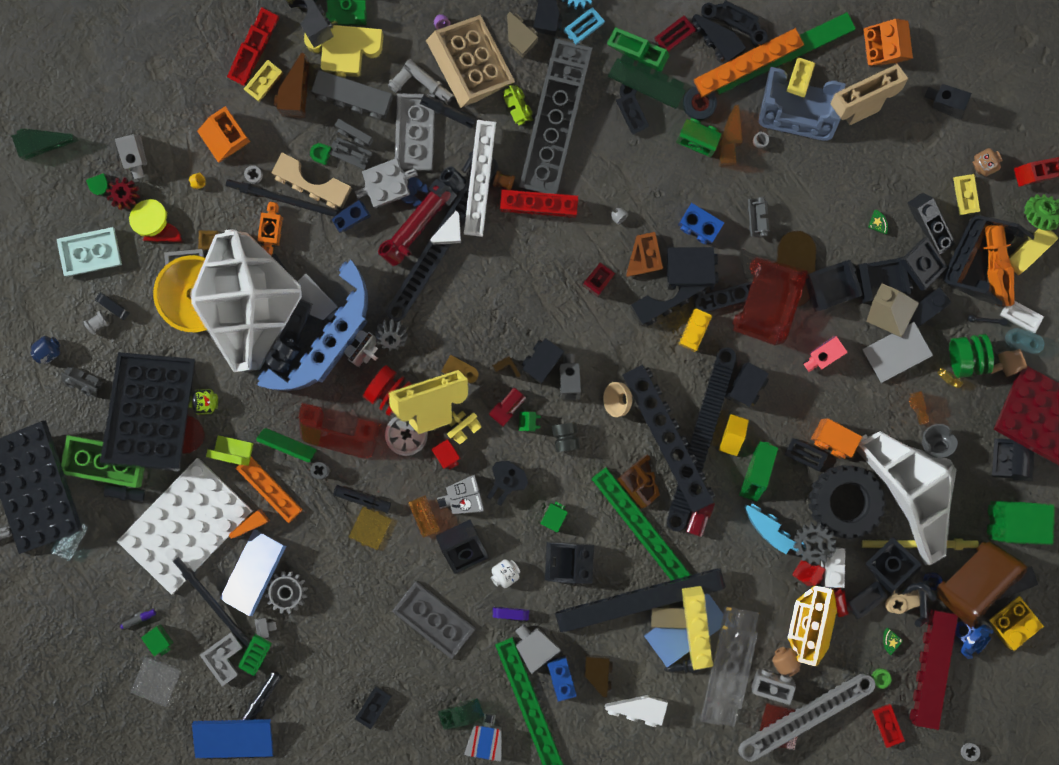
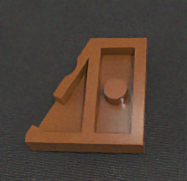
[626,232,663,277]

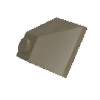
[866,283,919,338]

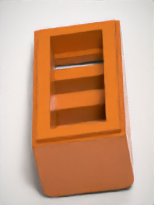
[229,510,270,539]

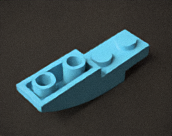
[744,504,806,556]

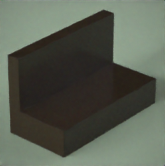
[492,356,521,379]

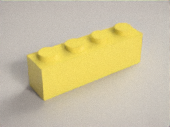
[682,586,713,670]

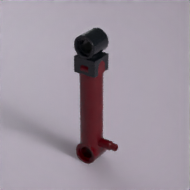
[378,166,466,266]

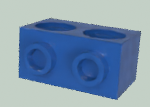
[678,203,724,245]
[547,656,577,701]

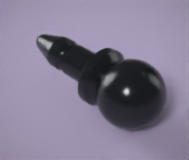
[664,659,701,674]

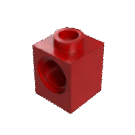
[431,439,461,470]

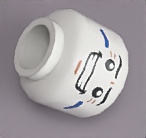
[491,559,520,588]

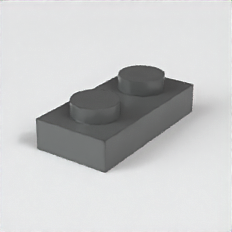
[335,119,373,147]

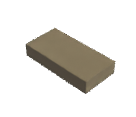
[651,607,686,628]

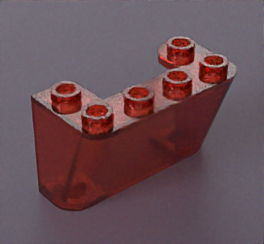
[299,403,382,459]

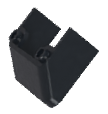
[944,215,1035,306]

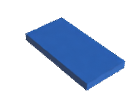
[192,719,273,758]

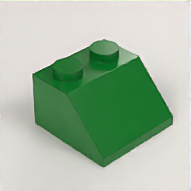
[676,118,722,158]

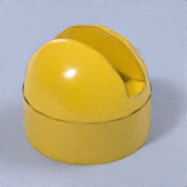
[189,173,206,189]

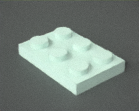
[57,227,122,277]

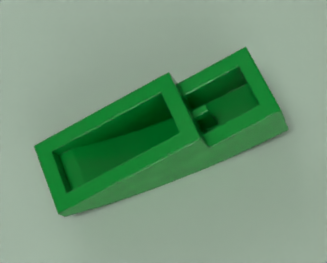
[607,27,670,72]

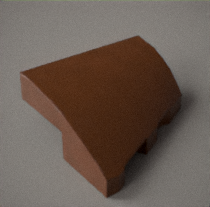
[617,454,660,509]

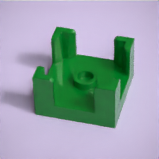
[326,0,367,26]

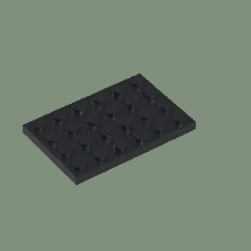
[100,352,196,471]
[0,420,83,554]

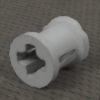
[83,311,110,336]

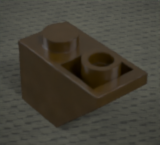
[584,655,613,698]

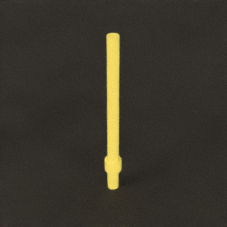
[862,539,979,550]

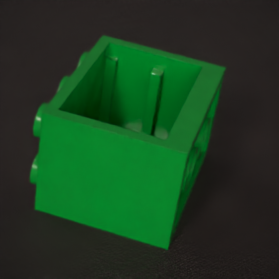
[987,501,1054,544]

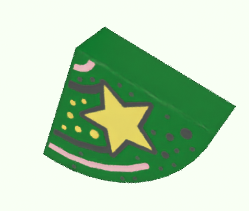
[868,210,888,235]
[883,628,903,655]

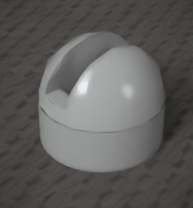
[753,132,769,148]
[611,208,628,225]

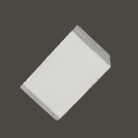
[430,211,461,244]

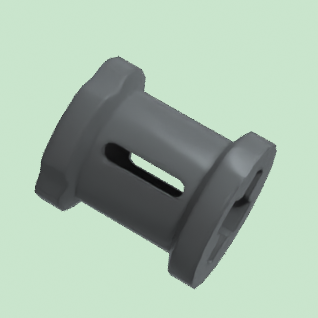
[310,462,330,479]

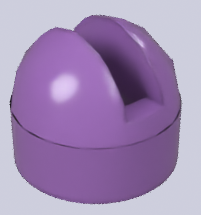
[434,14,450,30]

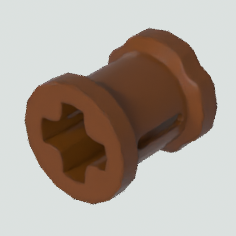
[492,170,516,190]

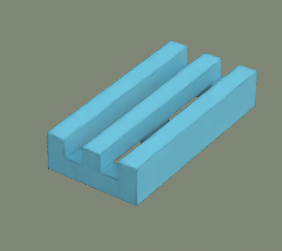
[563,7,605,44]

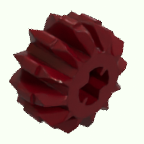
[106,177,140,210]

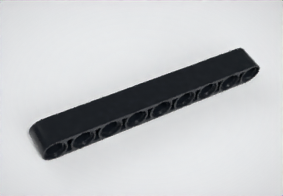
[555,568,726,632]

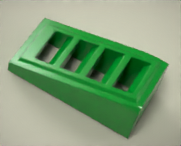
[238,634,272,676]

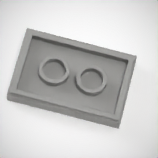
[862,322,933,383]

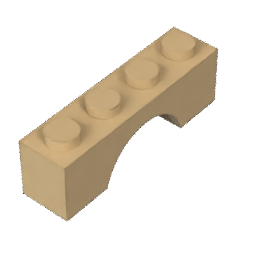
[272,153,352,210]

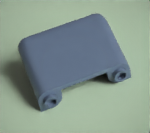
[759,67,845,141]

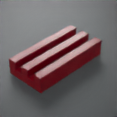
[654,15,696,52]

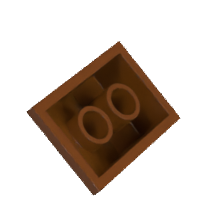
[274,53,310,118]

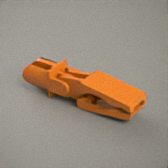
[983,225,1014,306]

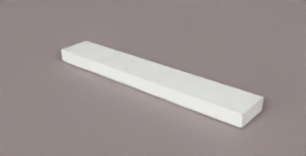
[464,120,496,237]

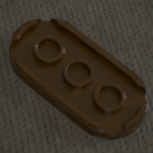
[775,231,816,307]

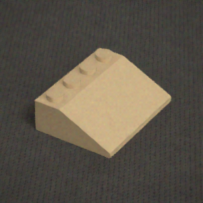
[426,15,515,108]

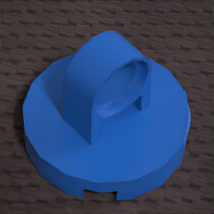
[955,621,994,659]

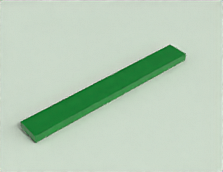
[716,12,856,95]
[591,467,691,580]
[495,637,563,765]

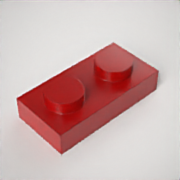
[872,704,905,748]

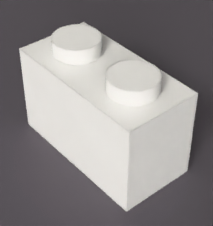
[821,547,845,588]

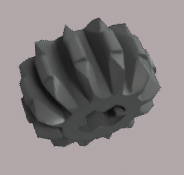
[375,318,408,352]

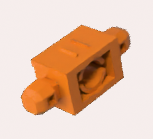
[257,202,283,255]

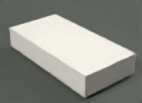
[1000,301,1044,334]

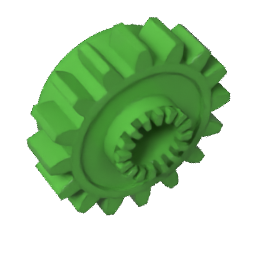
[1024,194,1059,230]

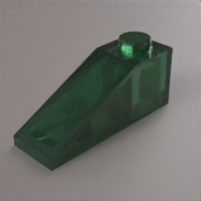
[12,128,78,160]

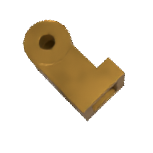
[441,355,478,384]

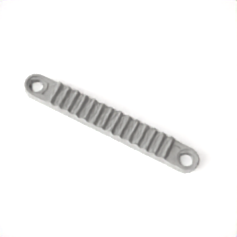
[739,674,875,762]

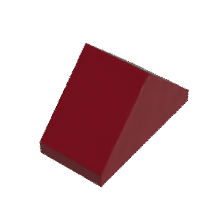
[583,262,615,297]

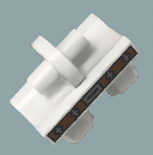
[344,330,378,367]

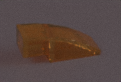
[719,105,742,167]

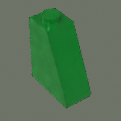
[739,441,778,502]

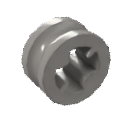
[244,166,263,184]
[961,743,980,761]

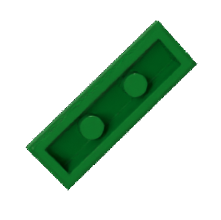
[256,428,317,463]

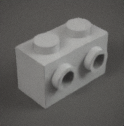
[752,668,796,705]

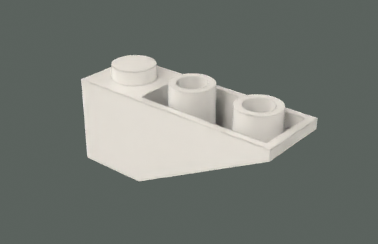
[605,695,668,727]

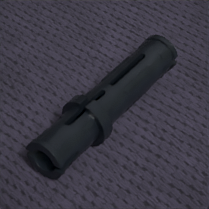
[420,93,476,129]
[333,485,392,514]
[240,670,282,720]

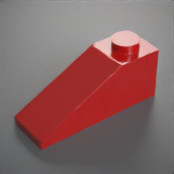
[1014,157,1059,187]

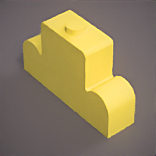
[304,25,383,78]
[389,370,468,434]

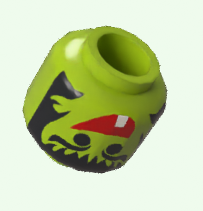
[189,389,218,414]

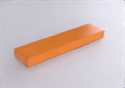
[236,456,303,523]

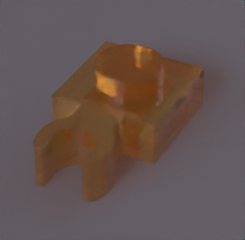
[909,391,929,425]

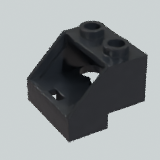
[545,542,594,584]

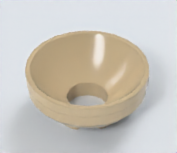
[603,382,633,417]

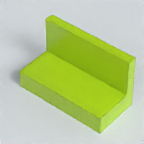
[206,435,254,466]

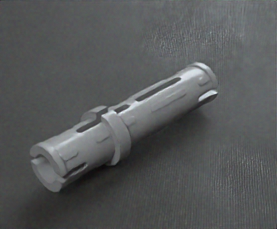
[403,59,454,104]

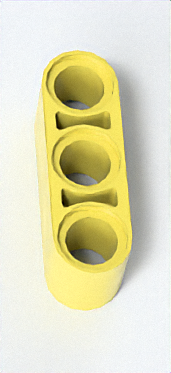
[1009,229,1059,275]

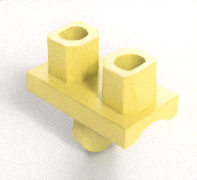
[447,411,481,444]

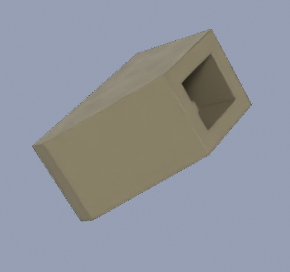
[507,12,538,58]

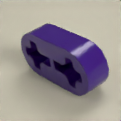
[492,607,530,620]

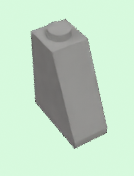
[297,274,339,322]

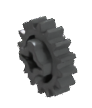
[793,522,836,565]

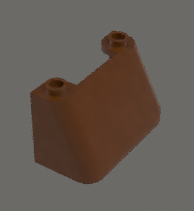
[936,541,1028,629]

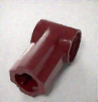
[488,388,526,427]
[686,502,715,537]

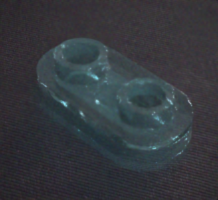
[1005,328,1045,354]

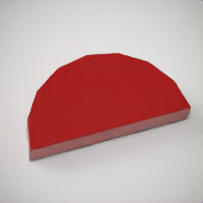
[143,223,182,242]

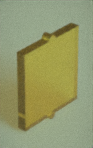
[349,507,392,550]

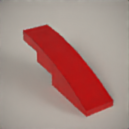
[227,7,280,86]

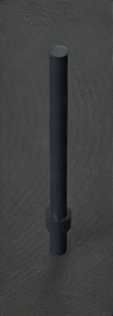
[226,179,338,217]
[172,556,250,649]

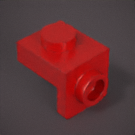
[792,560,825,586]

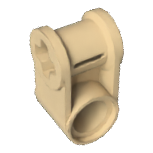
[885,588,920,614]

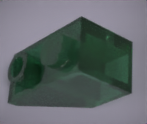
[438,698,484,730]

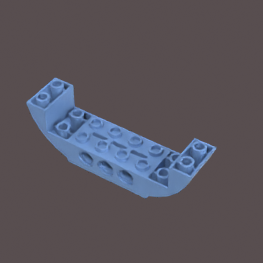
[257,260,368,391]

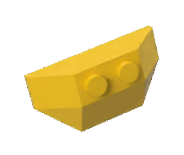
[788,586,837,667]

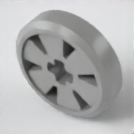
[385,416,428,456]

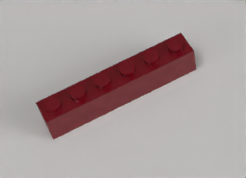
[910,609,958,730]

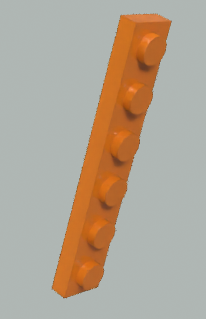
[693,28,804,97]

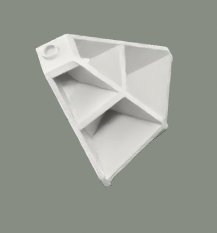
[191,229,302,372]
[856,431,956,565]

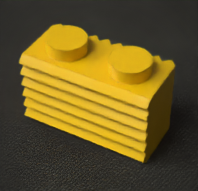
[678,309,712,352]

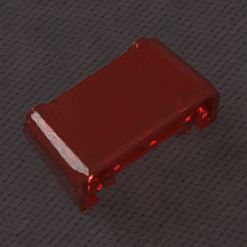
[733,257,808,346]

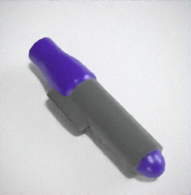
[120,609,156,629]

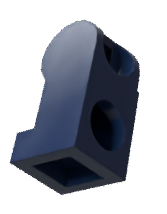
[332,200,371,233]

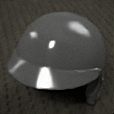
[922,424,958,458]

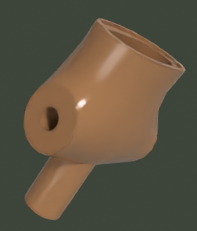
[991,349,1027,377]

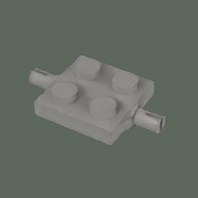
[355,158,418,208]

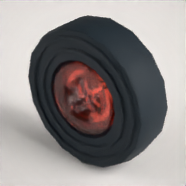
[683,87,717,121]

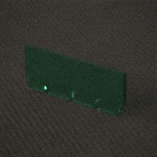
[608,54,686,109]

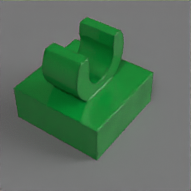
[519,412,541,431]

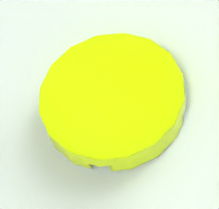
[129,199,168,237]

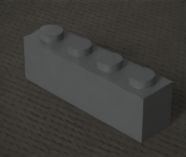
[311,70,393,120]

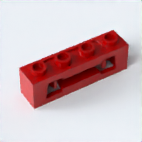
[500,190,578,218]

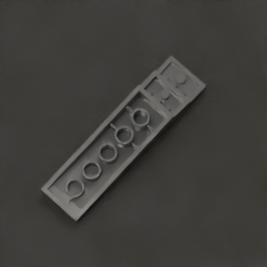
[519,39,592,194]

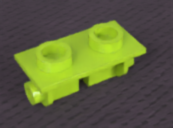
[503,85,533,126]

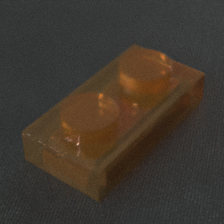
[408,496,440,538]

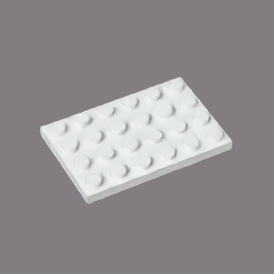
[117,458,253,595]

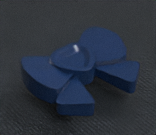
[401,177,428,207]

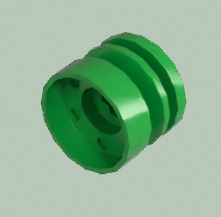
[949,334,994,378]

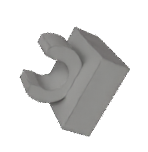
[255,618,277,638]

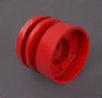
[363,365,413,416]

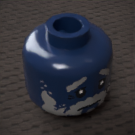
[30,336,60,364]

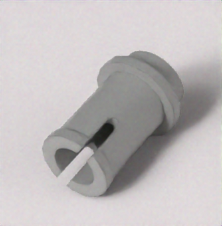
[388,68,412,93]

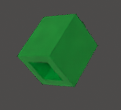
[540,502,568,533]
[141,624,174,656]

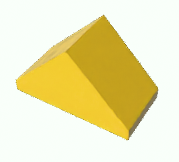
[719,414,749,456]

